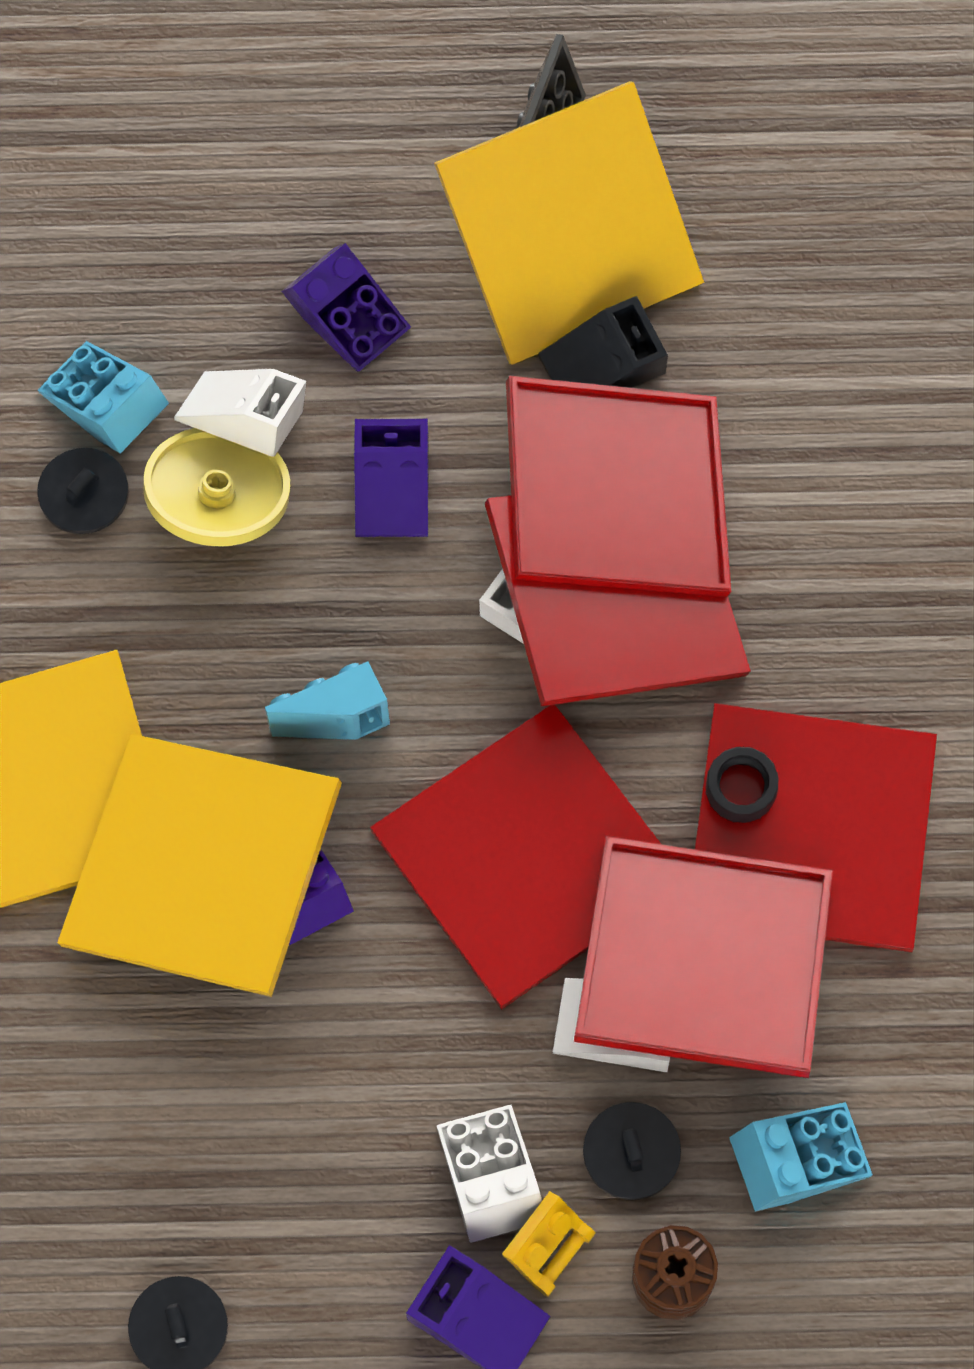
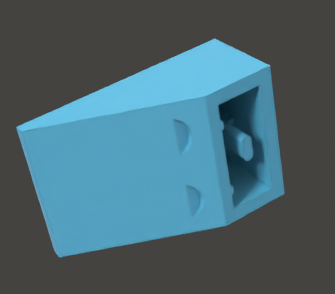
[38,341,169,453]
[265,661,390,740]
[729,1102,873,1211]

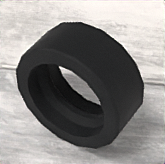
[706,747,779,823]

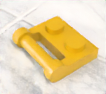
[502,1191,596,1297]

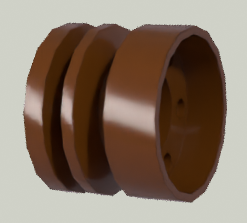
[632,1225,718,1320]

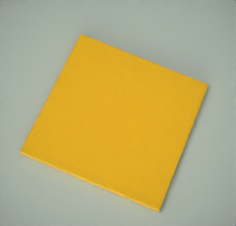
[434,81,704,365]
[0,650,142,908]
[57,734,342,997]

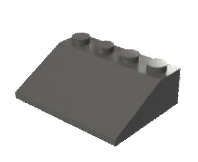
[517,34,586,128]

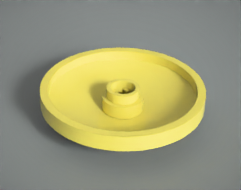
[143,428,290,546]

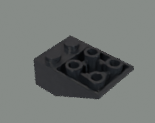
[538,296,668,388]

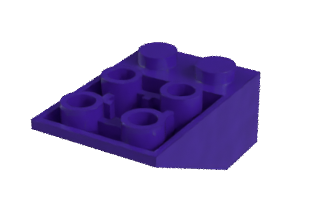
[281,243,411,372]
[354,419,429,537]
[289,849,354,945]
[406,1245,551,1369]

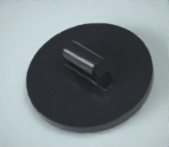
[37,448,129,534]
[583,1102,681,1200]
[128,1276,228,1369]

